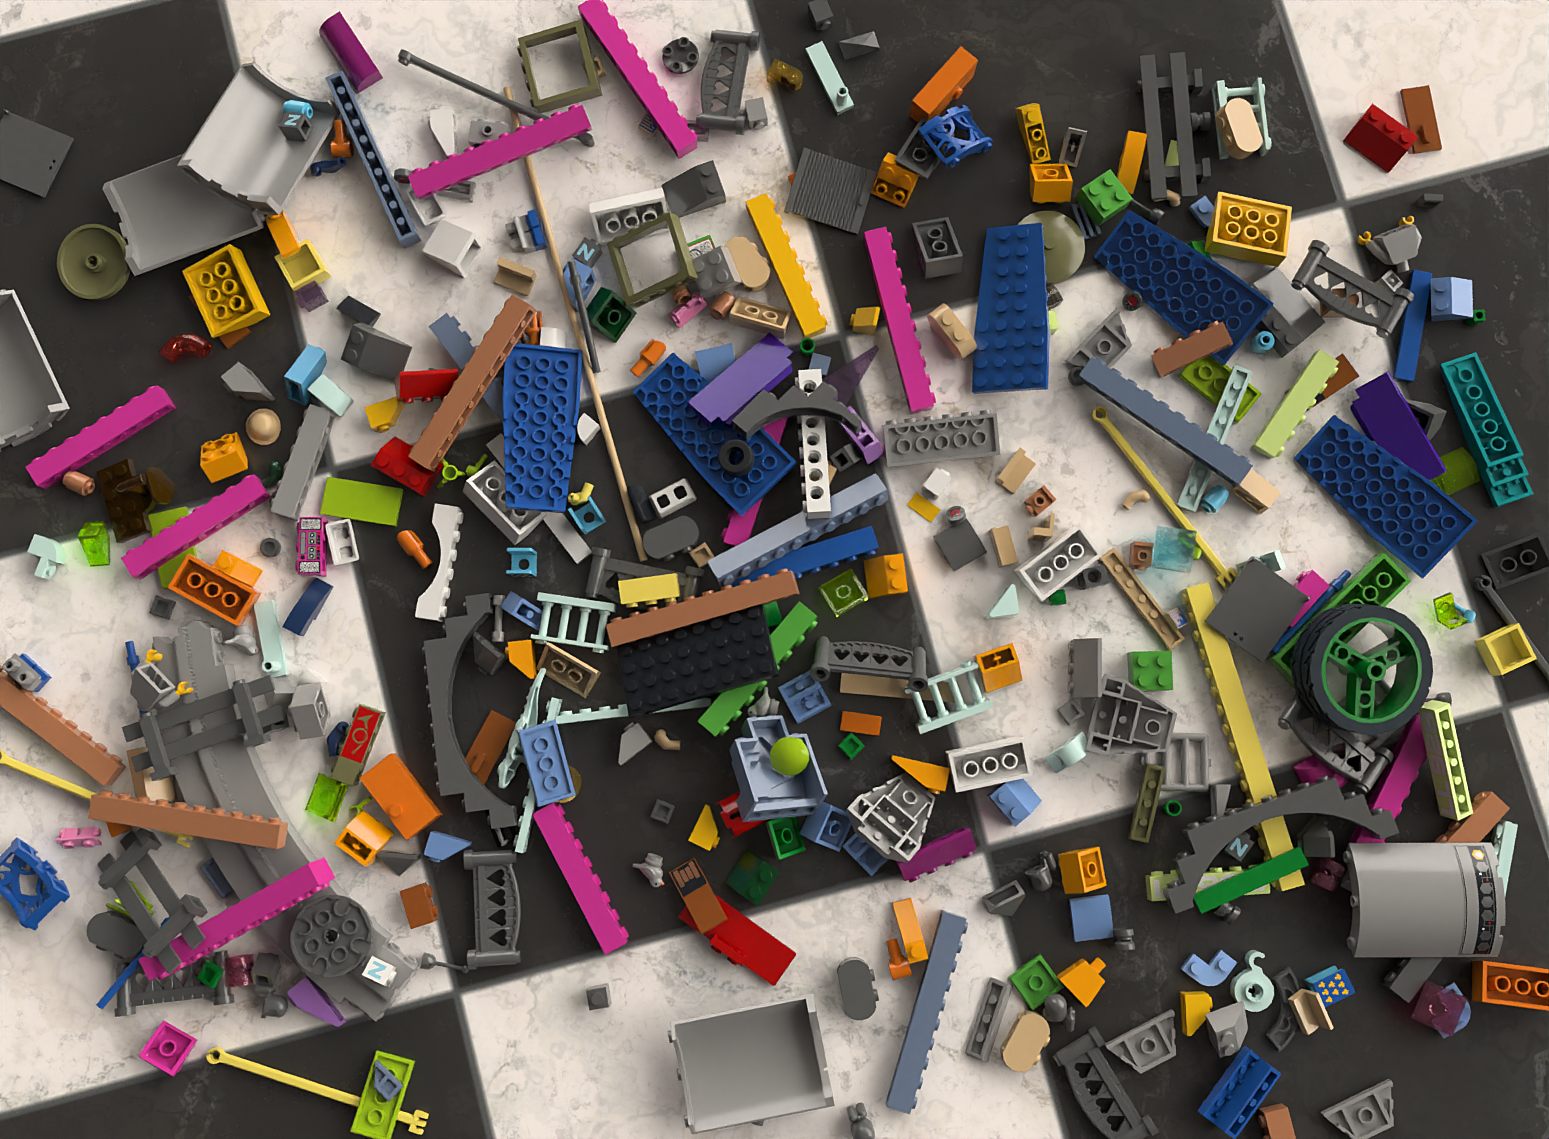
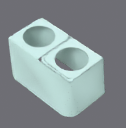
[307,374,354,417]

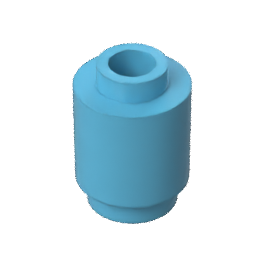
[283,100,313,120]
[1250,331,1275,354]
[1201,485,1229,513]

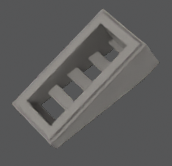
[1210,784,1231,817]

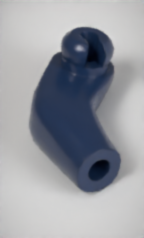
[310,157,346,177]
[326,721,349,757]

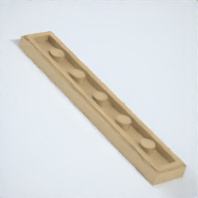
[1098,548,1185,651]
[840,673,955,703]

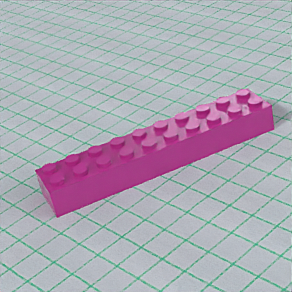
[138,857,335,981]

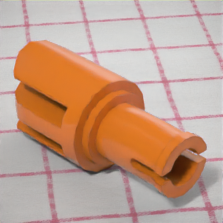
[524,311,543,346]
[630,339,666,378]
[397,530,433,569]

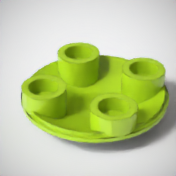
[770,737,809,776]

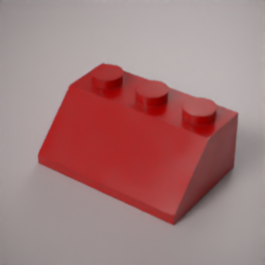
[1343,103,1419,173]
[394,369,458,404]
[371,436,444,497]

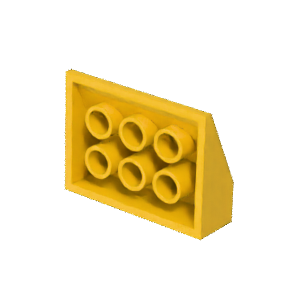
[1205,192,1292,267]
[182,244,270,338]

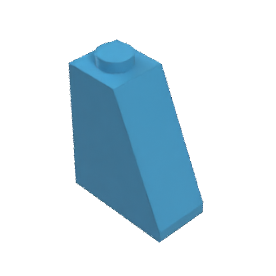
[284,344,327,406]

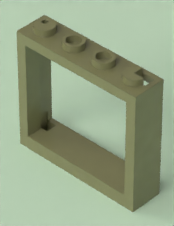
[517,19,602,113]
[607,212,698,309]

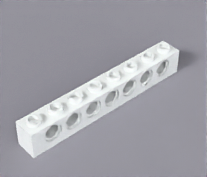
[795,369,831,519]

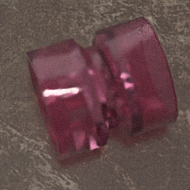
[1310,857,1346,893]
[226,954,254,987]

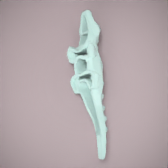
[497,668,546,789]

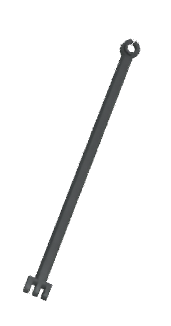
[398,49,595,147]
[1473,575,1549,682]

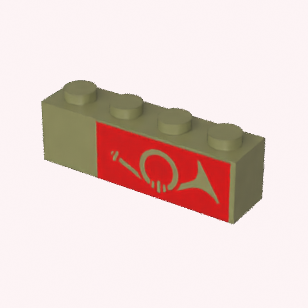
[331,704,386,786]

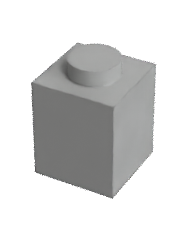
[745,97,768,130]

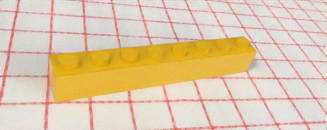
[745,193,828,338]

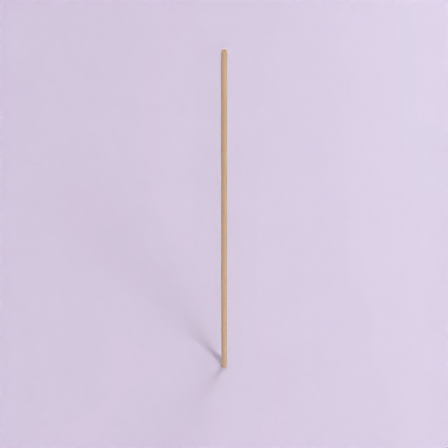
[503,86,648,562]

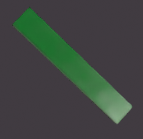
[1193,846,1309,914]

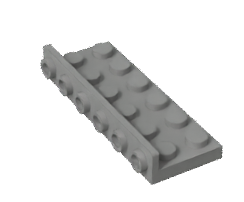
[881,410,1000,467]

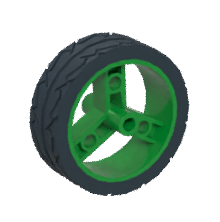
[1291,604,1433,735]

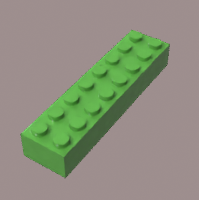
[1267,553,1411,688]
[698,601,818,737]

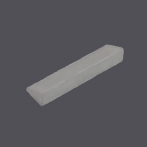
[965,977,1013,1061]

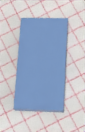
[517,720,576,807]

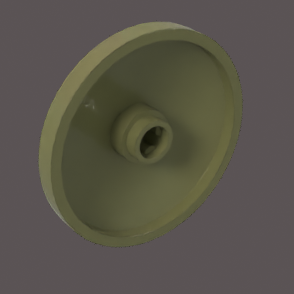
[1018,211,1085,285]
[57,224,131,300]

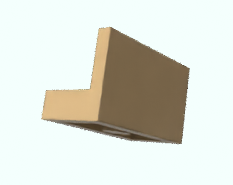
[494,257,537,296]
[995,448,1036,494]
[1230,469,1281,514]
[1027,513,1055,542]
[989,525,1018,568]
[1288,989,1333,1035]

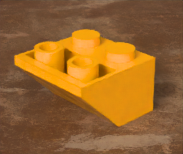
[871,152,919,208]
[200,432,248,483]
[973,643,1023,693]
[334,810,395,867]

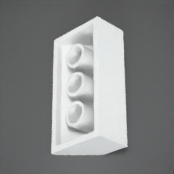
[589,188,670,246]
[463,460,547,545]
[1014,524,1103,601]
[945,735,1033,792]

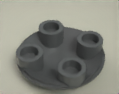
[662,37,699,74]

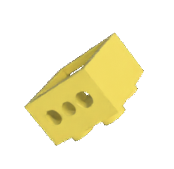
[275,238,332,295]
[1474,623,1537,676]

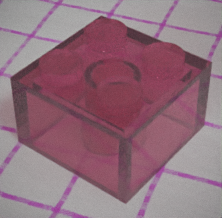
[1411,980,1467,1036]

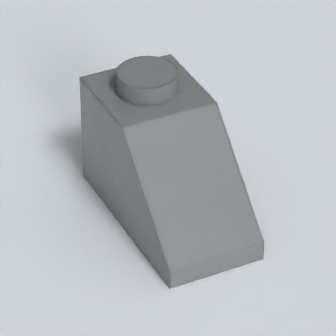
[618,722,653,765]

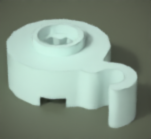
[1230,950,1274,1012]

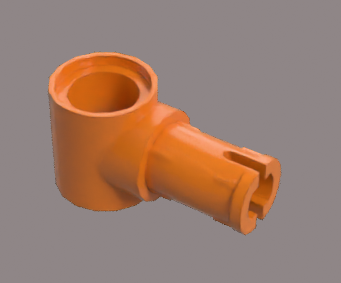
[331,120,354,158]
[886,938,912,981]

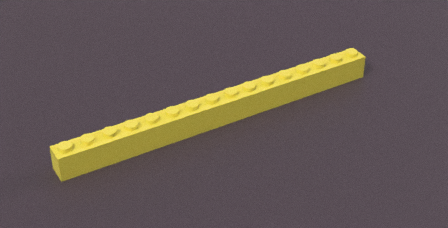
[1181,582,1305,891]

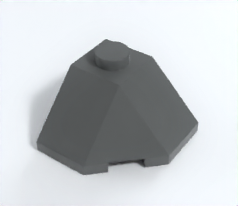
[1405,399,1447,441]
[473,632,507,675]
[1295,815,1335,857]

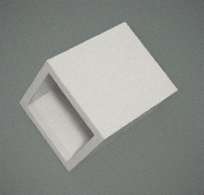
[422,219,484,278]

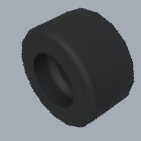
[718,439,755,477]

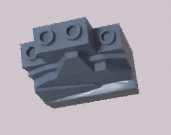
[729,715,828,822]

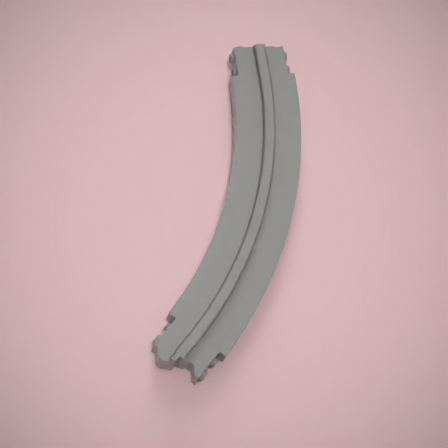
[152,621,419,1021]

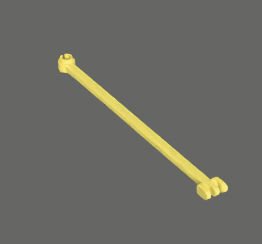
[1091,406,1238,589]
[0,750,195,848]
[206,1046,429,1135]

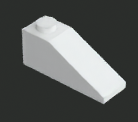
[427,108,458,156]

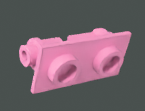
[668,291,708,329]
[55,826,102,849]

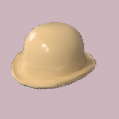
[246,408,281,445]

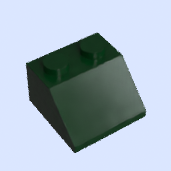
[586,287,637,343]
[725,849,779,906]

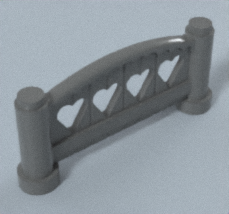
[696,29,760,135]
[1291,240,1415,338]
[585,547,705,611]
[810,636,928,692]
[1278,691,1394,795]
[464,850,521,970]
[114,950,234,1017]
[1053,1026,1159,1139]

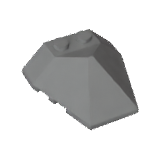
[1085,674,1177,755]
[846,772,936,863]

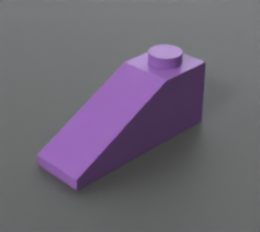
[839,406,884,464]
[287,976,347,1027]

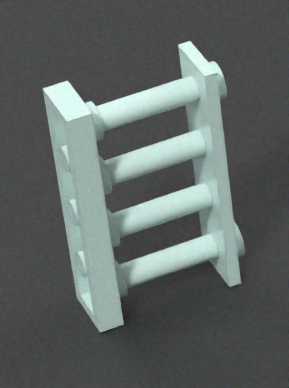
[1212,78,1271,159]
[531,592,617,653]
[902,660,993,734]

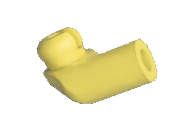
[568,482,594,505]

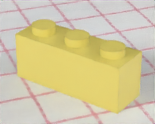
[618,573,680,608]

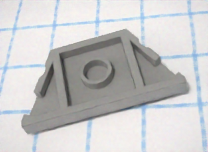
[1065,308,1132,368]
[1104,1009,1176,1073]
[1321,1079,1394,1139]

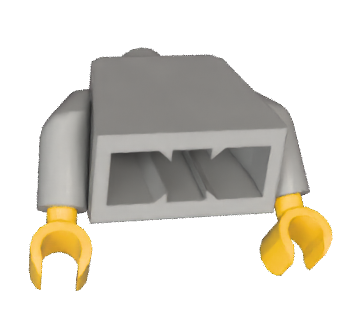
[1357,216,1422,273]
[130,650,194,711]

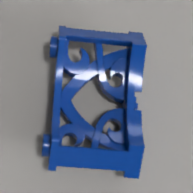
[918,105,994,169]
[0,837,70,930]

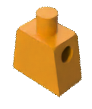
[1057,957,1106,1007]

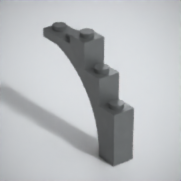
[732,381,862,440]

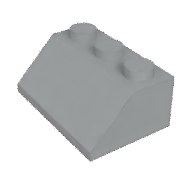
[1068,638,1102,698]

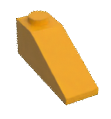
[265,210,301,259]
[890,755,950,794]
[892,898,929,964]

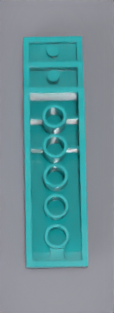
[1439,352,1533,508]

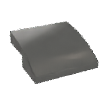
[933,518,987,572]

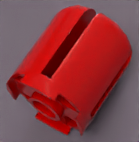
[716,791,769,838]

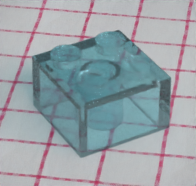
[1151,526,1197,573]

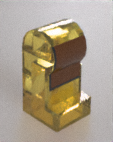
[767,58,803,90]

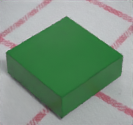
[838,732,865,760]
[196,960,224,988]

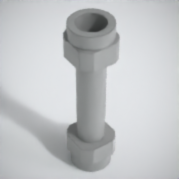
[491,595,505,642]

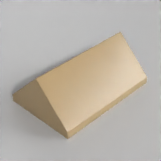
[729,296,792,339]
[536,642,601,698]
[126,743,177,801]

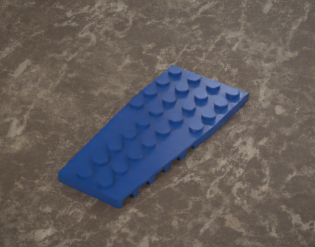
[1094,210,1274,365]
[972,223,1050,394]
[502,343,582,513]
[633,353,797,517]
[1294,415,1478,579]

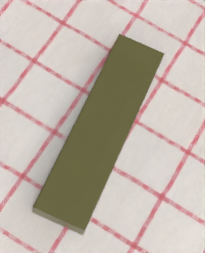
[1128,762,1166,843]

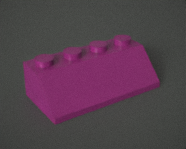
[895,826,977,883]

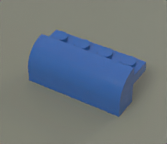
[1198,1045,1282,1139]

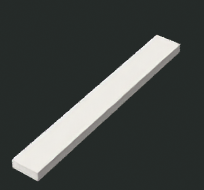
[486,434,591,564]

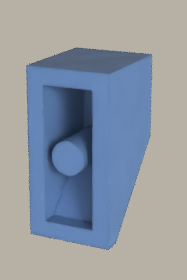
[501,591,543,631]
[423,831,472,862]

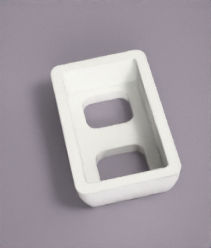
[406,187,446,226]
[649,478,697,519]
[325,519,359,566]

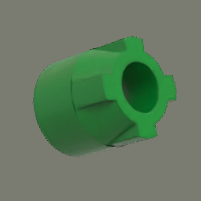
[1465,309,1486,327]
[800,338,815,356]
[1049,589,1067,606]
[1162,800,1182,816]

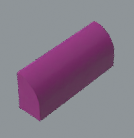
[319,11,383,93]

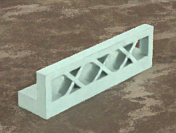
[1491,820,1518,894]

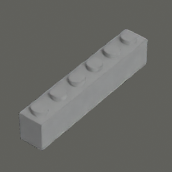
[270,404,337,521]

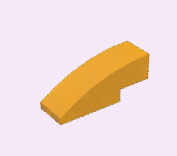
[1117,131,1147,195]

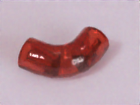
[158,333,212,363]

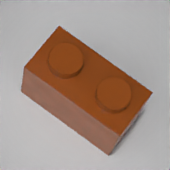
[400,882,439,929]

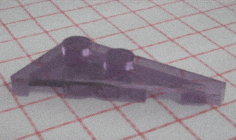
[822,345,879,406]

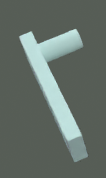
[805,41,854,115]
[254,600,289,678]

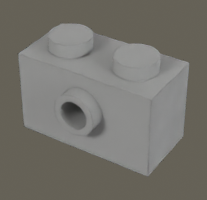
[468,119,511,148]

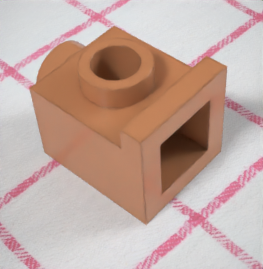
[1024,485,1057,516]
[1129,541,1154,571]

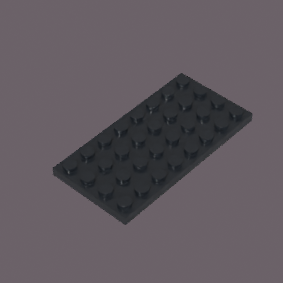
[617,604,779,718]

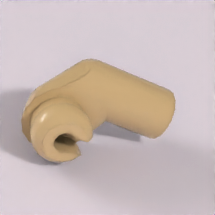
[1153,190,1181,207]
[1121,490,1150,510]
[654,729,680,750]

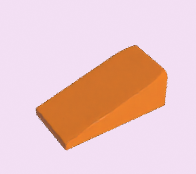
[840,711,882,736]

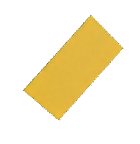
[907,492,940,523]

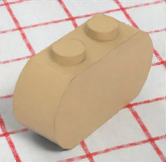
[1215,98,1263,159]
[724,237,770,293]
[927,303,977,360]
[1000,1010,1050,1072]

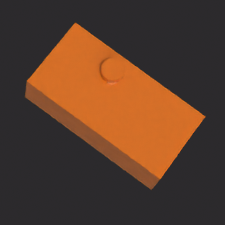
[909,46,978,123]
[167,554,261,626]
[359,753,443,840]
[1472,961,1549,1011]

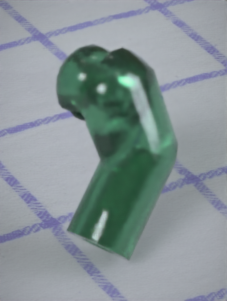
[261,461,282,488]

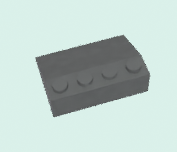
[1251,267,1325,358]

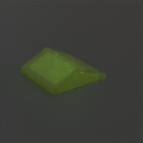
[1435,447,1480,495]
[818,569,870,617]
[305,773,349,822]

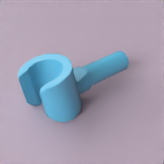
[1449,601,1476,623]

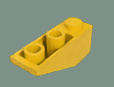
[1015,103,1051,164]

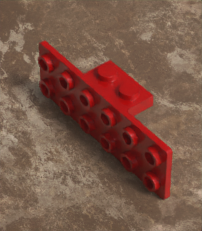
[679,894,796,986]

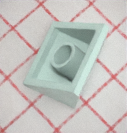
[984,584,1019,620]

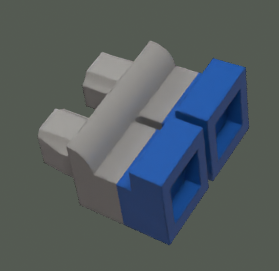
[505,210,547,254]
[2,653,52,692]

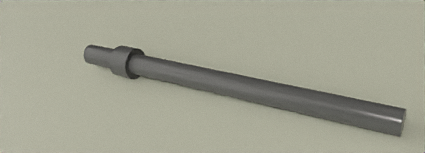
[567,260,601,373]

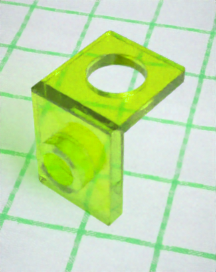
[1433,592,1468,630]

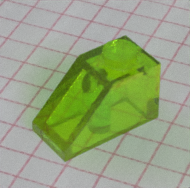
[78,521,110,567]

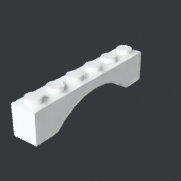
[415,504,463,622]

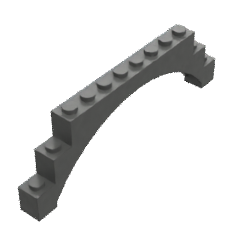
[422,593,518,829]
[1162,775,1399,914]

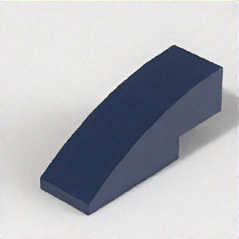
[282,578,334,637]

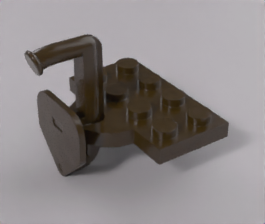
[97,459,176,543]

